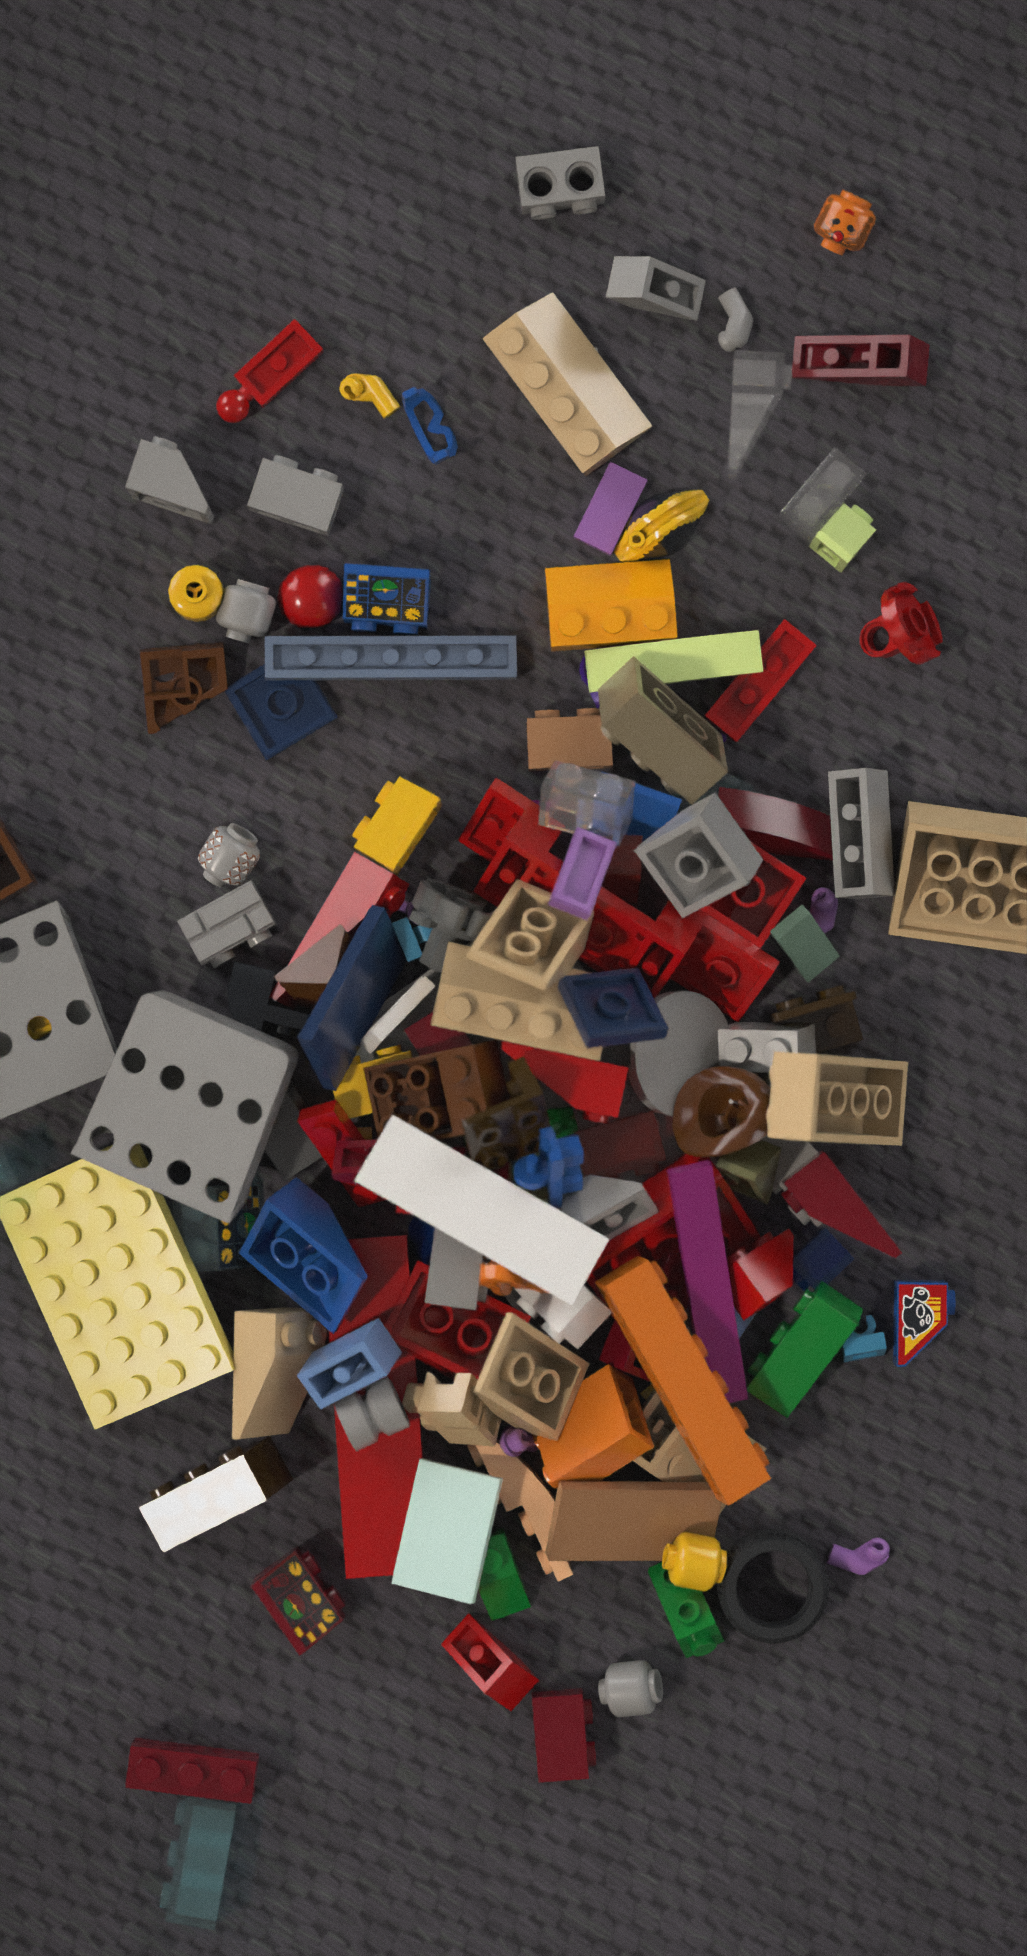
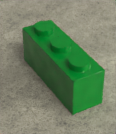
[746,1280,863,1418]

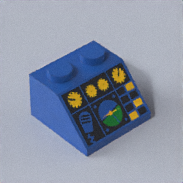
[343,563,431,636]

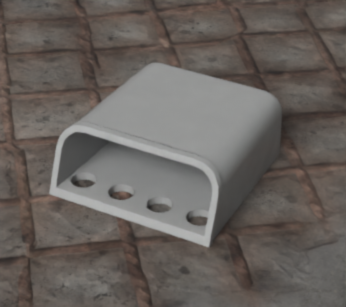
[0,901,118,1120]
[71,990,299,1224]

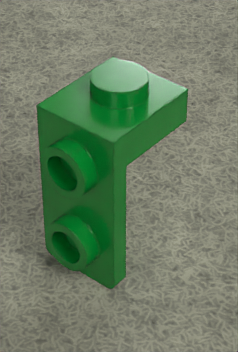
[648,1562,724,1658]

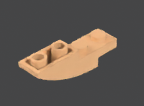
[467,1439,573,1581]

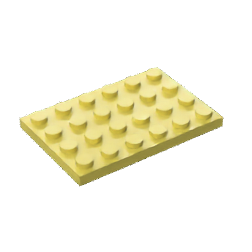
[0,1143,235,1429]

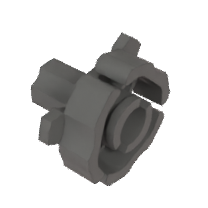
[409,878,497,973]

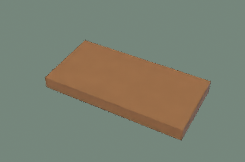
[545,1481,722,1561]

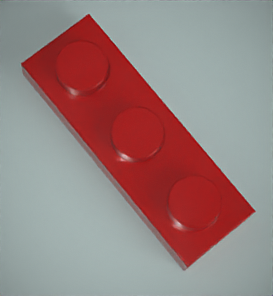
[704,619,817,743]
[297,1099,387,1207]

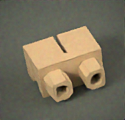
[403,1372,502,1447]

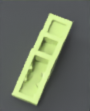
[584,630,763,693]

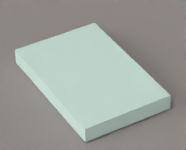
[391,1458,503,1604]

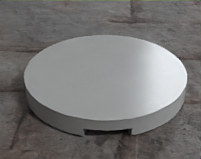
[626,991,728,1117]

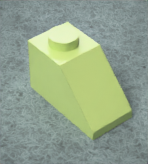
[809,503,876,573]

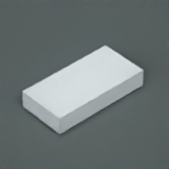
[360,976,435,1054]

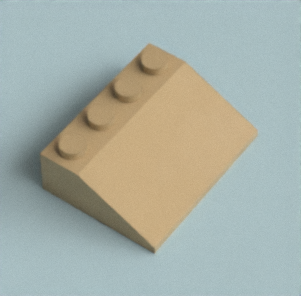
[888,801,1027,954]

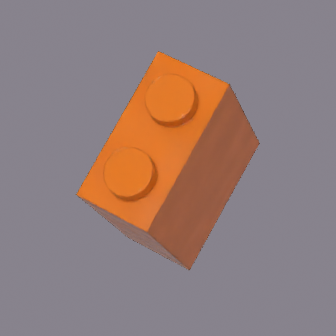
[532,1364,654,1488]

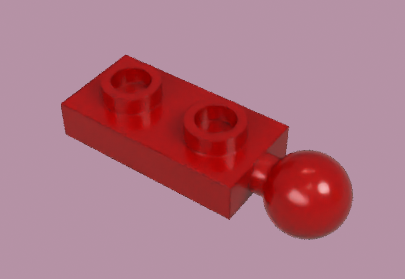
[216,319,324,423]

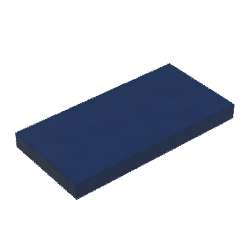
[298,905,407,1091]

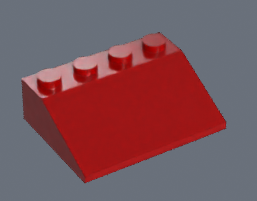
[587,1154,761,1320]

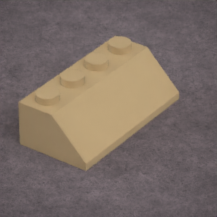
[482,292,653,477]
[430,942,603,1061]

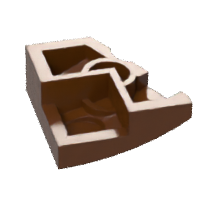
[140,642,228,734]

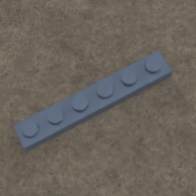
[264,636,517,681]

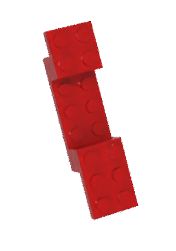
[458,778,780,1022]

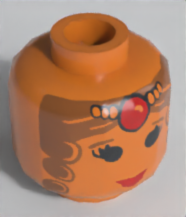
[814,189,876,256]

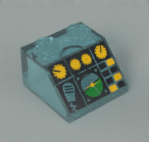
[173,1183,261,1272]

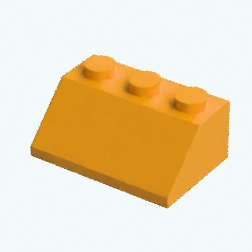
[545,559,678,651]

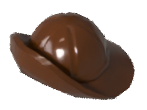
[672,1066,771,1157]

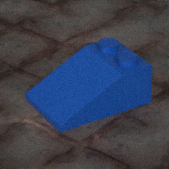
[239,1177,368,1334]

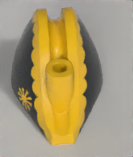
[613,490,710,562]

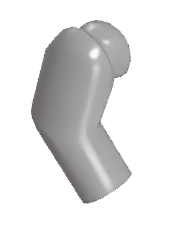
[718,287,753,352]

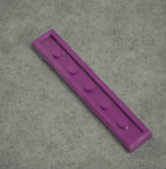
[667,1160,748,1403]

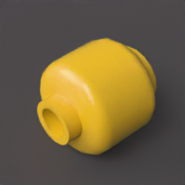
[168,565,224,622]
[662,1532,727,1591]

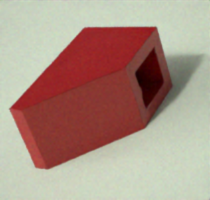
[727,1229,794,1320]

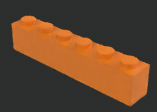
[595,1256,771,1506]

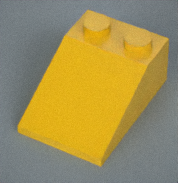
[352,776,442,876]

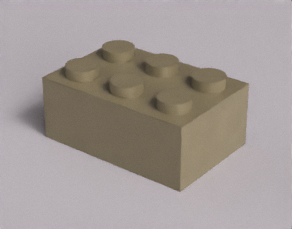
[598,656,728,805]

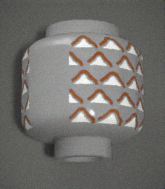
[198,823,260,888]

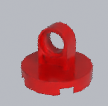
[860,581,943,665]

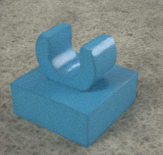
[392,917,432,963]
[841,1315,887,1362]

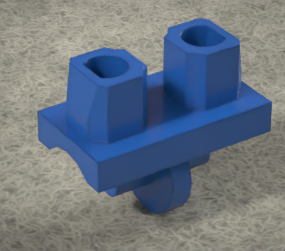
[514,1127,584,1208]

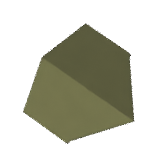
[716,1140,781,1204]

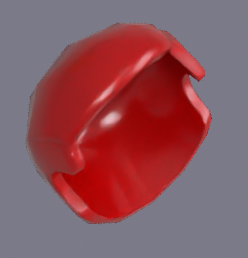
[277,565,343,628]

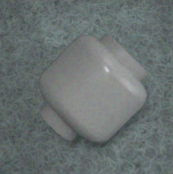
[216,579,276,644]
[598,1660,663,1717]

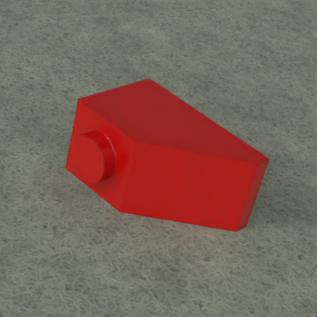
[441,1613,539,1711]

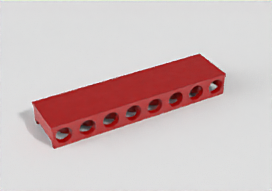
[329,1235,423,1579]

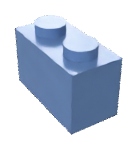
[297,1318,402,1410]

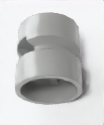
[334,1376,411,1451]

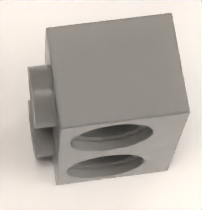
[515,146,605,220]

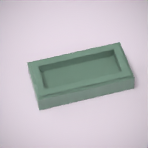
[770,905,840,983]

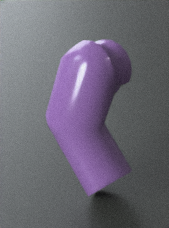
[810,887,838,933]
[500,1425,538,1457]
[826,1537,890,1575]

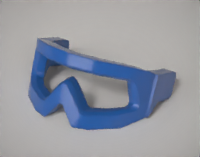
[402,387,458,465]

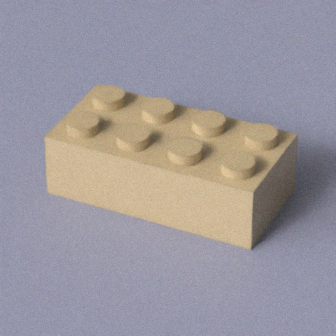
[766,1051,908,1146]

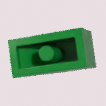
[478,1528,531,1621]

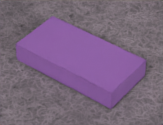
[573,462,648,556]
[548,827,617,921]

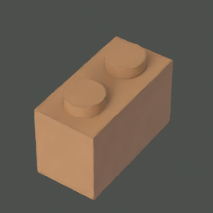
[527,708,613,771]

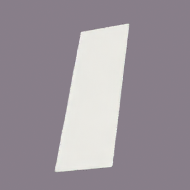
[354,1115,609,1305]

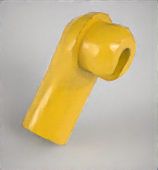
[339,373,401,419]

